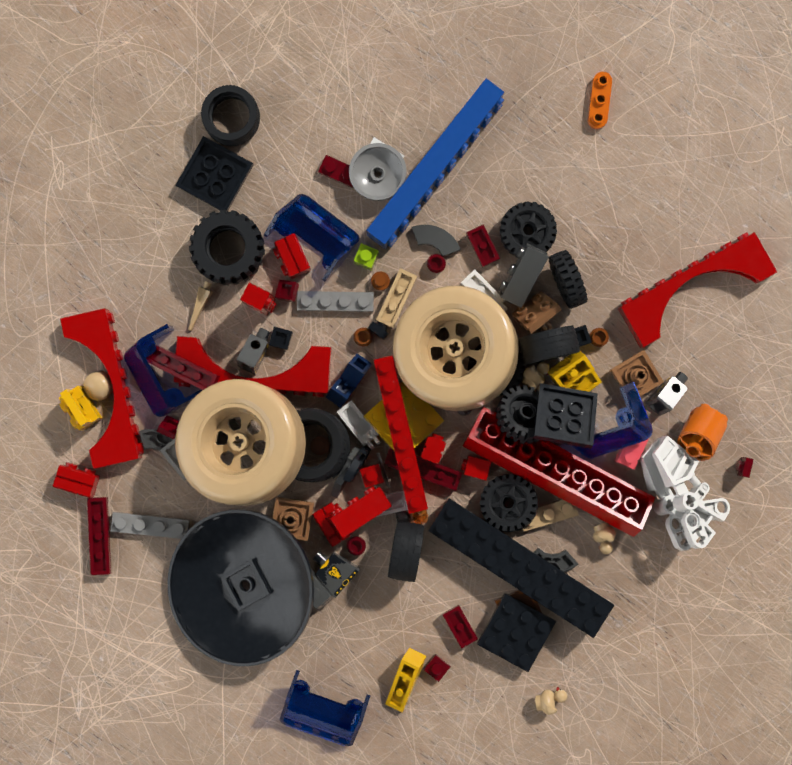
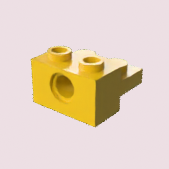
[548,351,602,392]
[59,386,103,431]

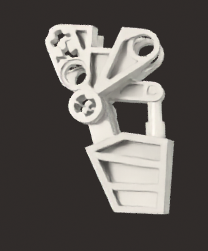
[640,436,730,551]

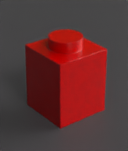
[461,456,491,481]
[360,463,384,488]

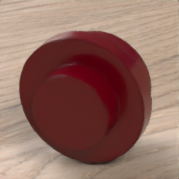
[427,254,446,273]
[347,536,366,556]

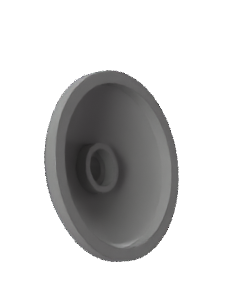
[349,143,407,201]

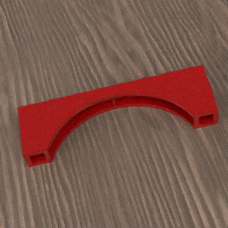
[618,232,777,348]
[60,308,144,469]
[174,336,332,397]
[374,355,428,514]

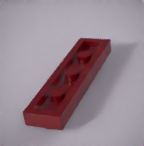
[144,343,220,390]
[384,447,462,491]
[87,497,112,575]

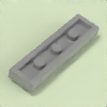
[297,291,374,312]
[111,512,190,539]

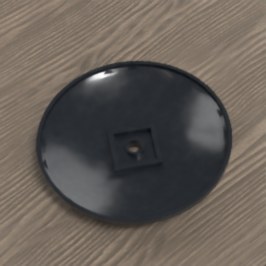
[167,509,314,666]

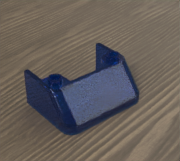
[264,194,360,282]
[124,324,202,417]
[571,382,653,459]
[280,670,371,746]

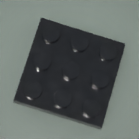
[175,136,254,211]
[533,383,598,449]
[477,593,556,672]

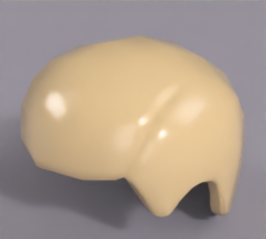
[83,371,113,401]

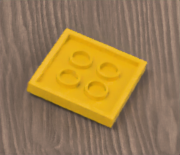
[363,381,444,452]

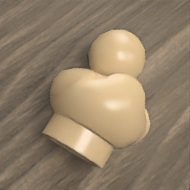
[521,362,550,389]
[593,522,617,554]
[535,687,567,715]

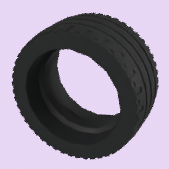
[201,85,260,146]
[518,325,580,365]
[388,521,424,582]

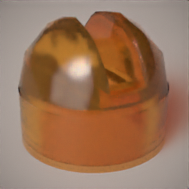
[412,510,428,525]

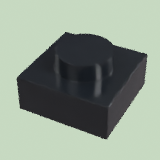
[368,321,388,340]
[575,325,592,347]
[269,327,293,350]

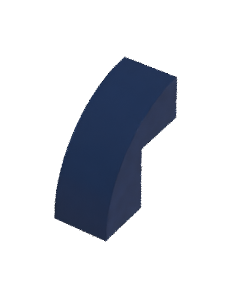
[326,354,372,408]

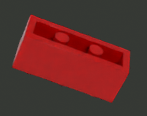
[240,282,277,316]
[329,486,392,538]

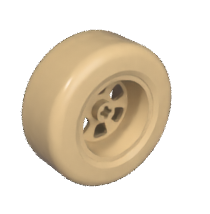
[393,286,519,411]
[175,379,306,506]

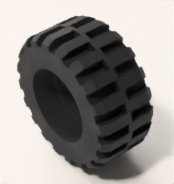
[189,209,265,286]

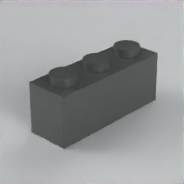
[499,243,549,308]

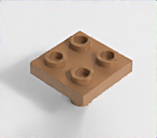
[512,291,562,334]
[610,350,664,402]
[273,496,314,541]

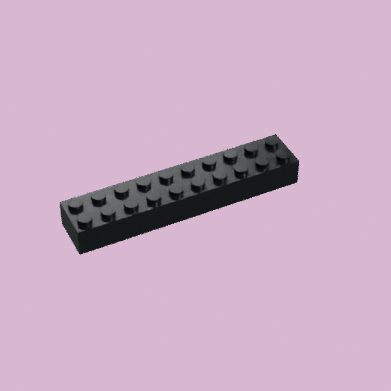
[428,498,614,638]

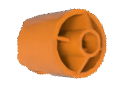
[677,404,728,461]

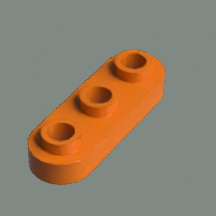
[588,72,612,129]

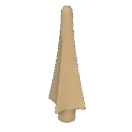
[188,281,213,331]

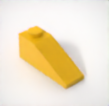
[385,648,427,712]

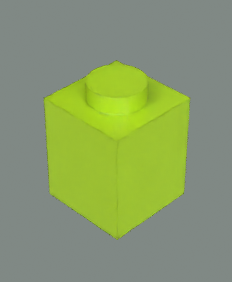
[354,243,379,271]

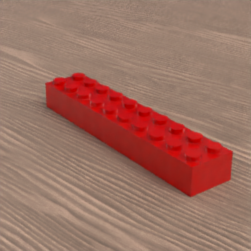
[462,406,655,537]

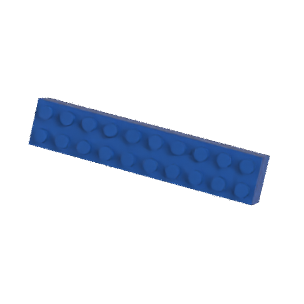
[366,78,504,250]

